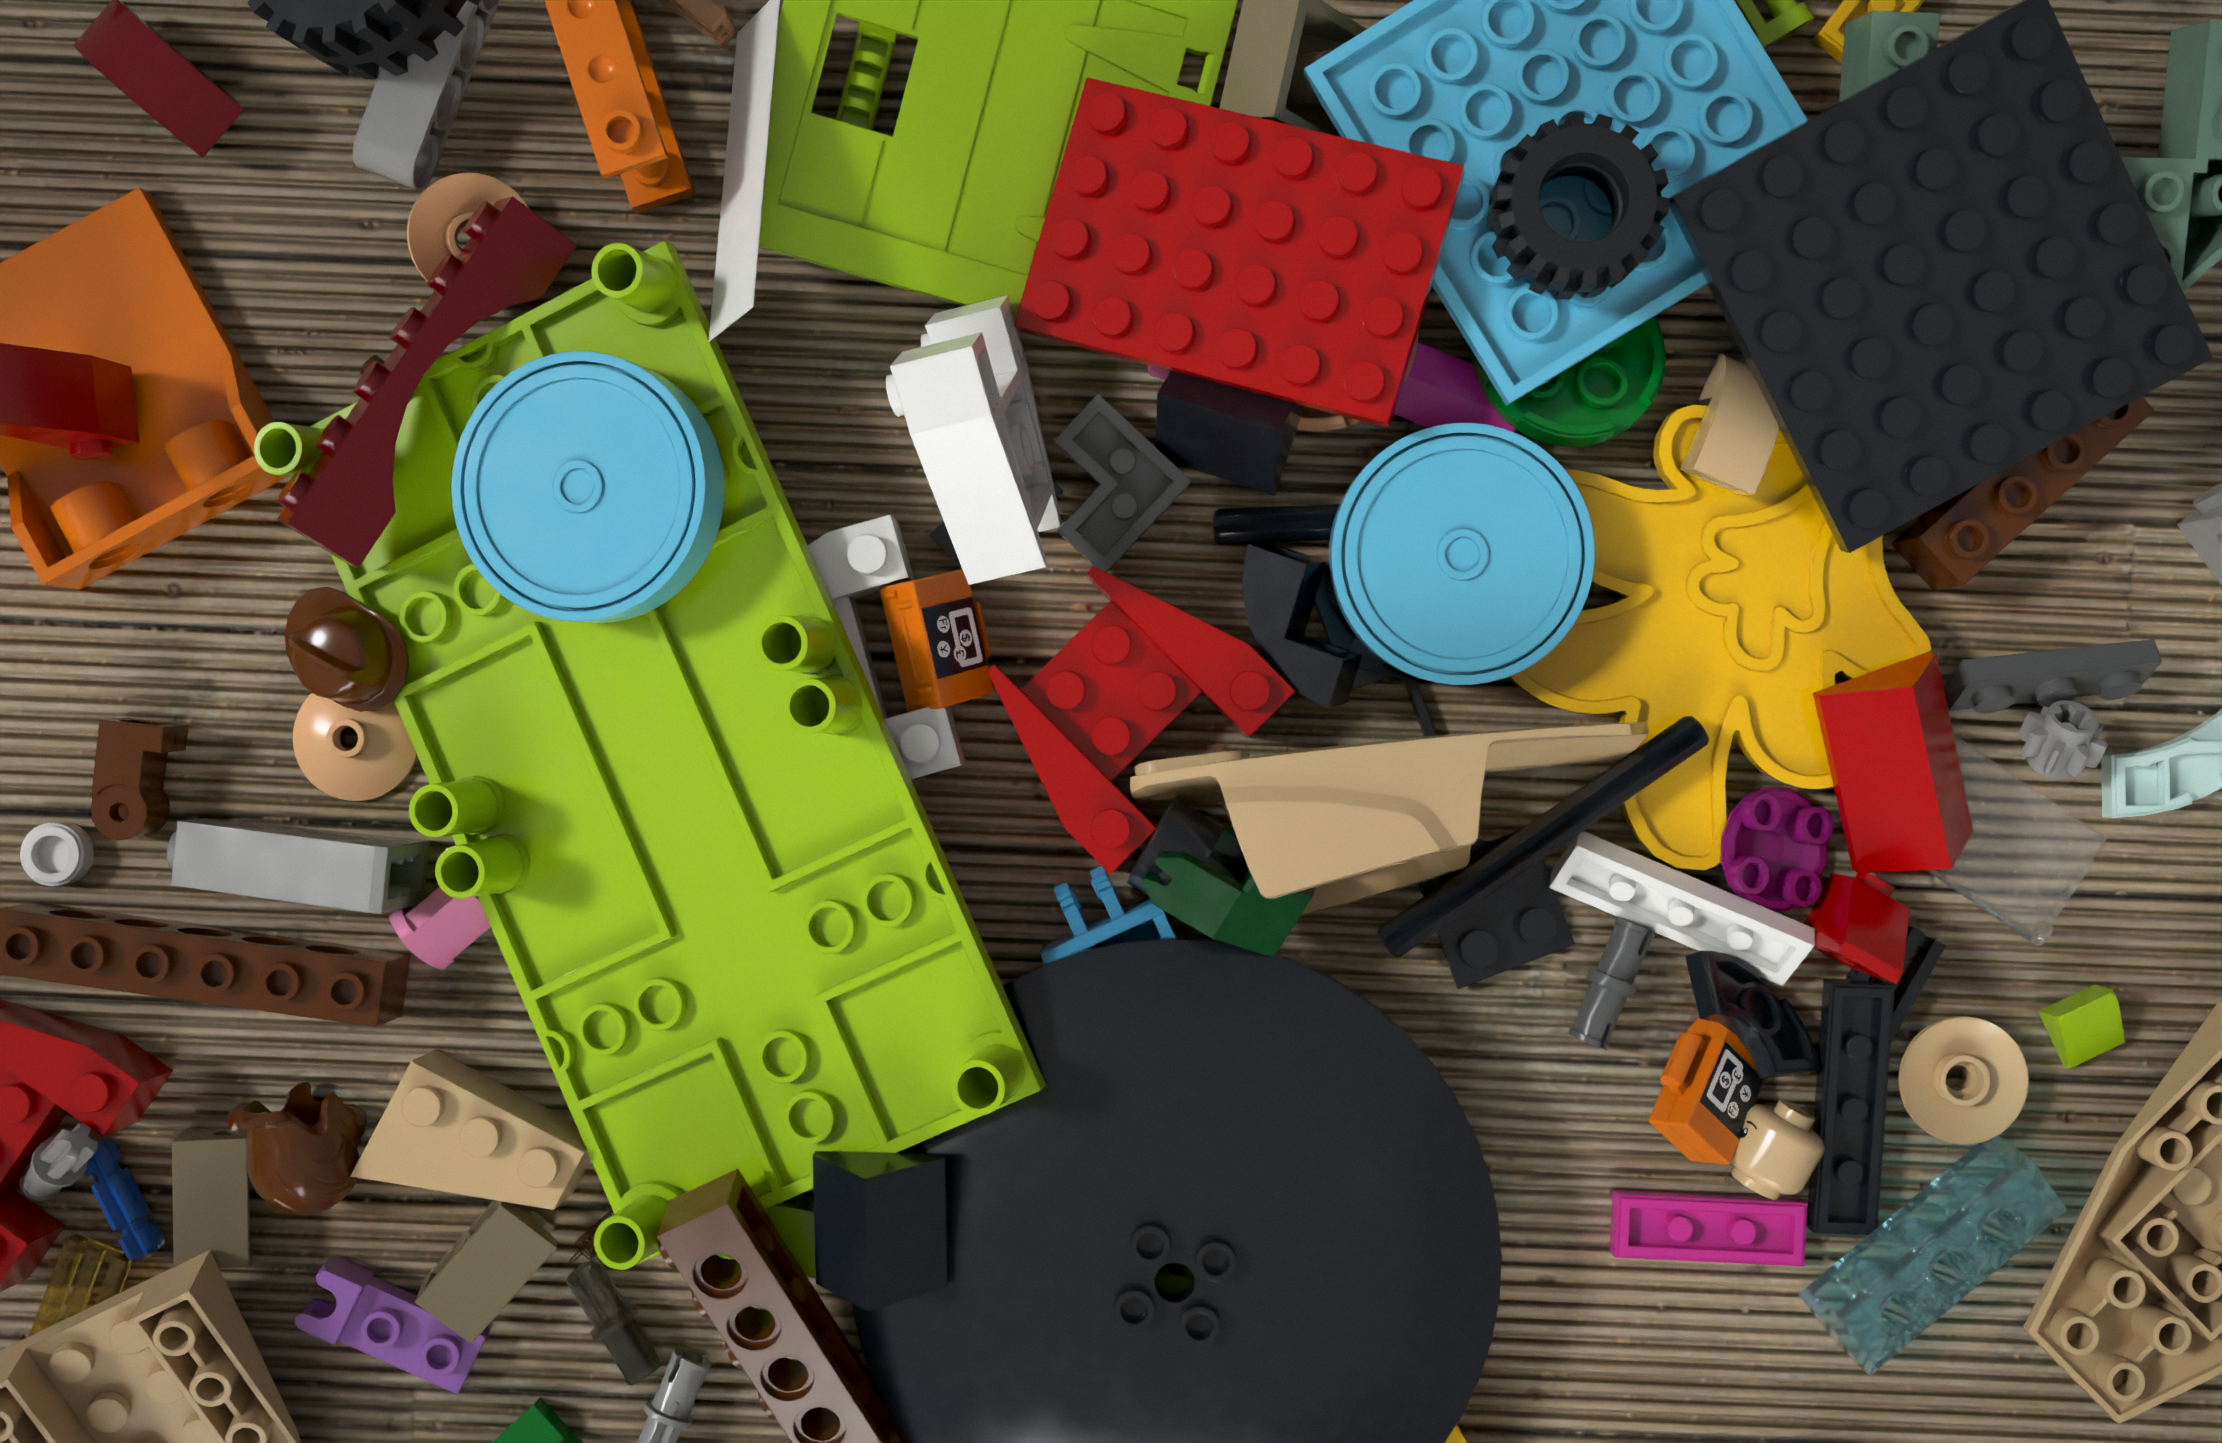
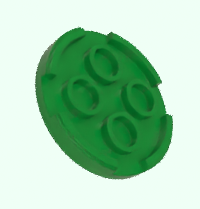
[1471,316,1666,447]

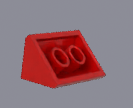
[1813,651,1973,873]

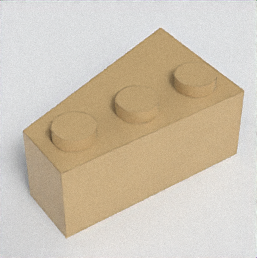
[351,1049,591,1210]

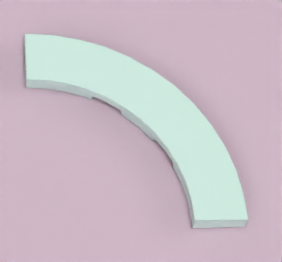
[2101,708,2222,818]

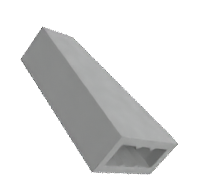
[167,818,430,914]

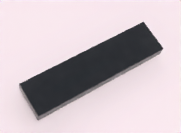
[1806,979,1895,1236]

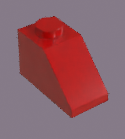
[1804,872,1910,984]

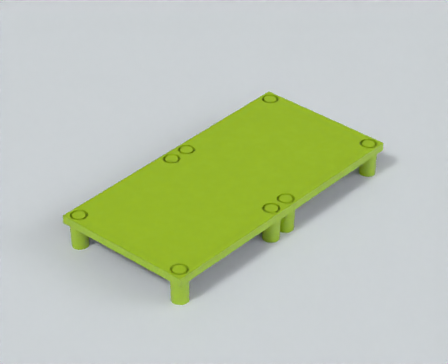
[254,240,1047,1270]

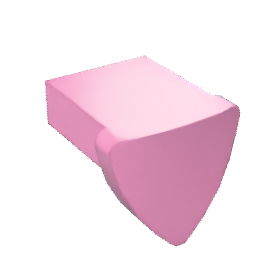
[389,887,491,970]

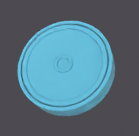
[451,351,725,623]
[1329,423,1595,685]

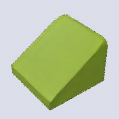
[2038,984,2126,1069]

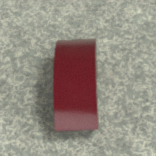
[73,0,245,158]

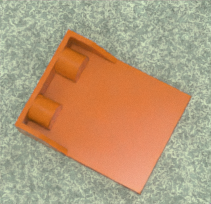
[0,187,287,590]

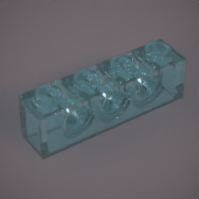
[1798,1135,2067,1376]

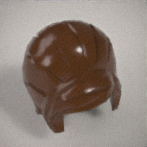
[227,1082,367,1216]

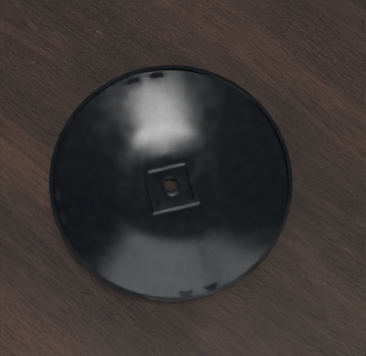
[852,937,1502,1443]

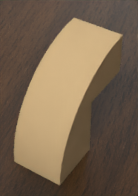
[1680,354,1780,495]

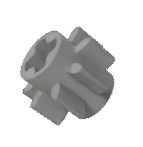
[2017,700,2108,779]

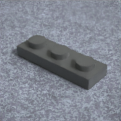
[1944,639,2162,713]

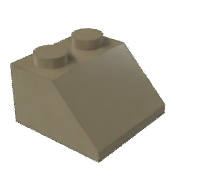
[1219,0,1366,137]

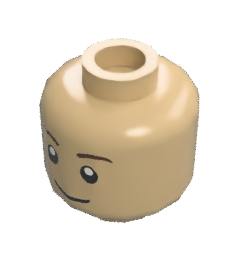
[1731,1099,1825,1200]

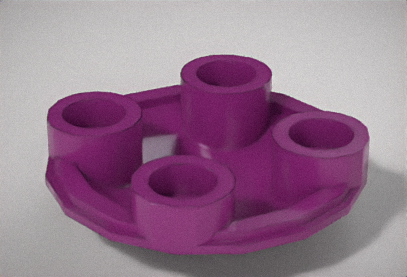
[1720,787,1834,912]

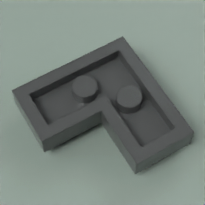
[1054,394,1191,573]

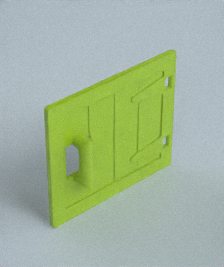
[759,0,1238,319]

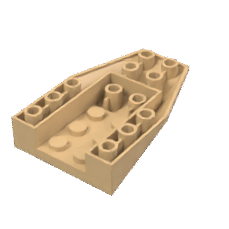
[2023,1001,2222,1424]
[0,1250,301,1443]

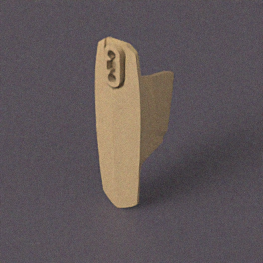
[1130,721,1649,917]

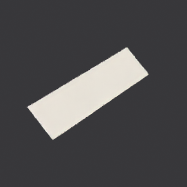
[708,0,780,342]

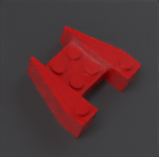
[0,343,140,460]
[987,566,1295,874]
[0,999,174,1292]

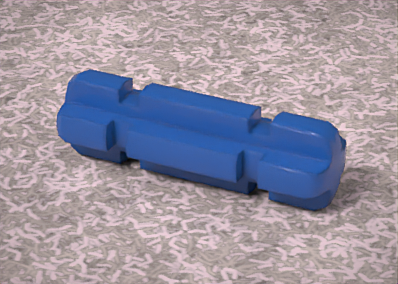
[84,1138,165,1261]

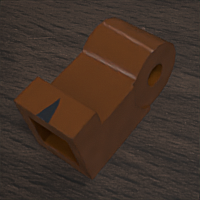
[91,718,189,840]

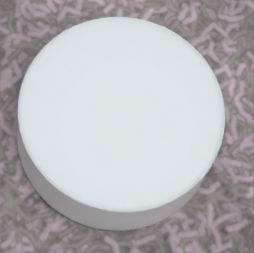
[20,822,94,886]

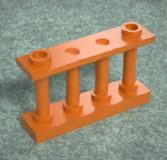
[544,0,696,214]

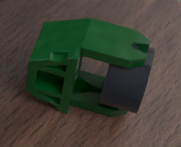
[1127,798,1315,957]

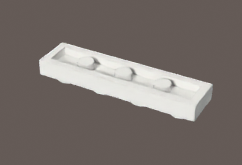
[1549,831,1815,986]

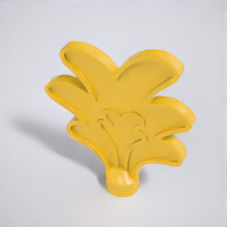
[1508,405,1931,870]

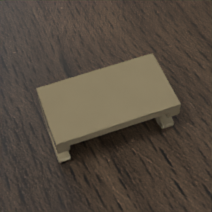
[172,1127,253,1268]
[415,1200,558,1344]

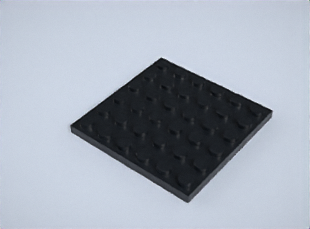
[1669,0,2213,553]

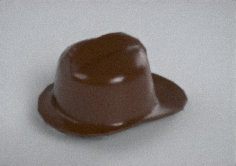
[285,587,409,712]

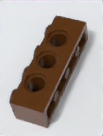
[1891,396,2155,590]

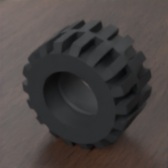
[1487,113,1670,300]

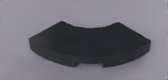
[1685,951,1821,1079]

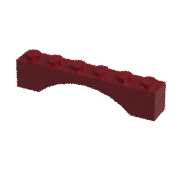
[277,196,577,568]

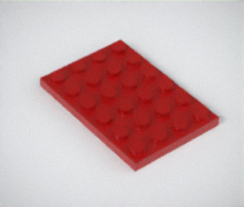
[1014,77,1465,428]

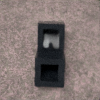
[1242,542,1363,709]

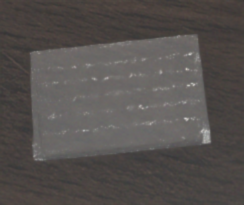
[1926,734,2106,946]

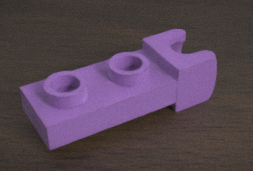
[294,1257,491,1394]

